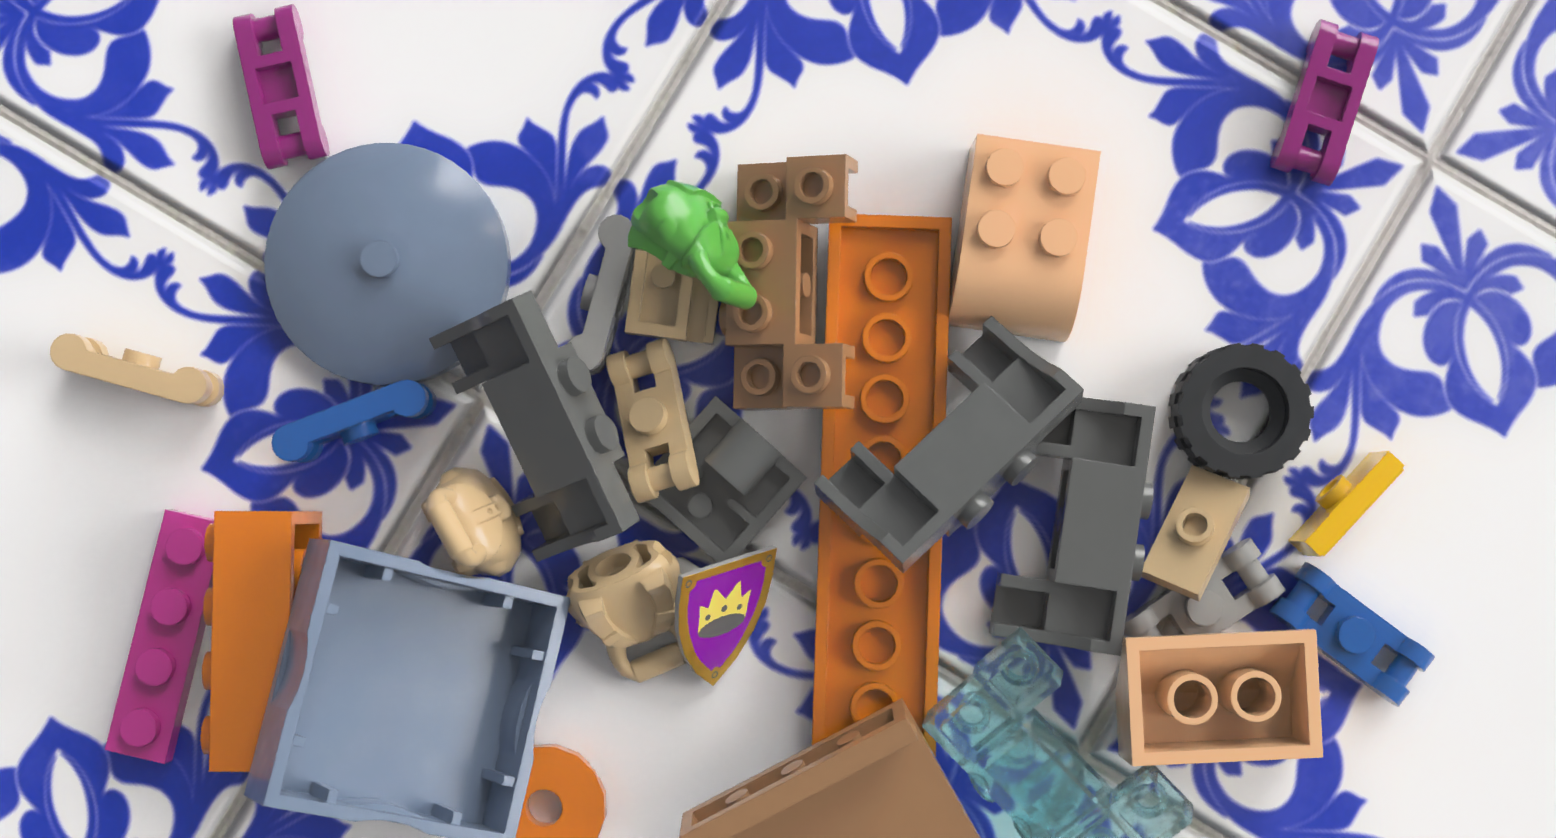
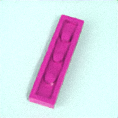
[105,509,214,764]

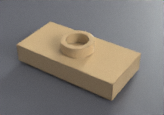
[1141,465,1250,601]

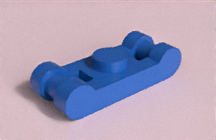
[271,379,437,463]
[1269,562,1435,707]

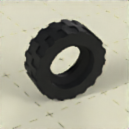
[1168,343,1314,479]

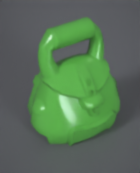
[628,180,757,310]

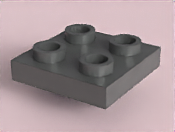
[649,396,808,563]

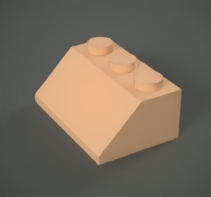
[1115,629,1323,766]

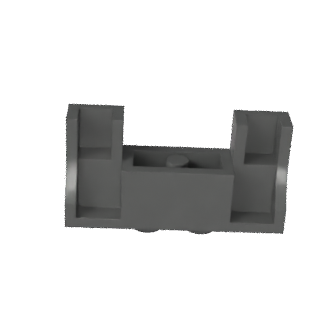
[429,290,640,562]
[814,316,1084,574]
[989,397,1156,656]

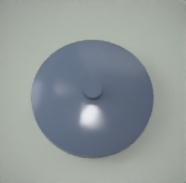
[264,143,511,386]

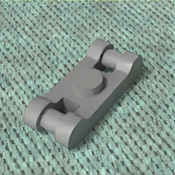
[568,214,635,375]
[1124,537,1285,637]

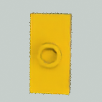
[1288,451,1405,557]

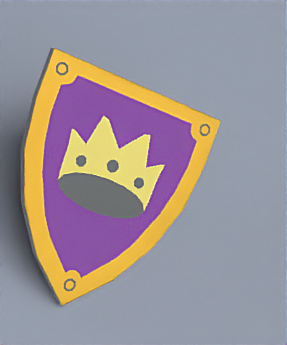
[675,545,777,686]

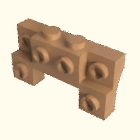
[719,154,858,410]

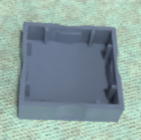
[244,538,570,838]

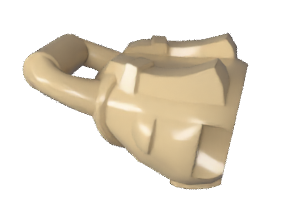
[421,467,524,577]
[566,539,686,683]

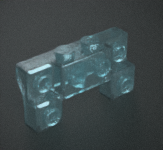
[922,627,1193,838]

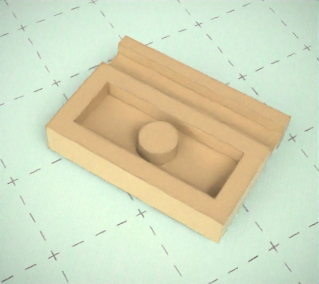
[624,250,719,345]

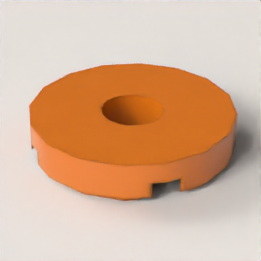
[516,744,607,838]

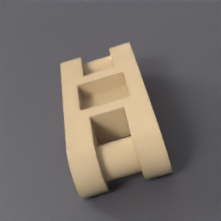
[50,333,225,407]
[606,338,700,503]

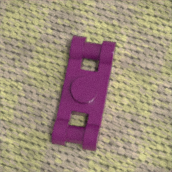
[233,4,330,170]
[1270,19,1379,186]

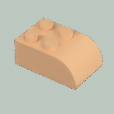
[949,134,1101,342]

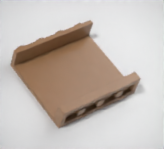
[679,698,981,838]

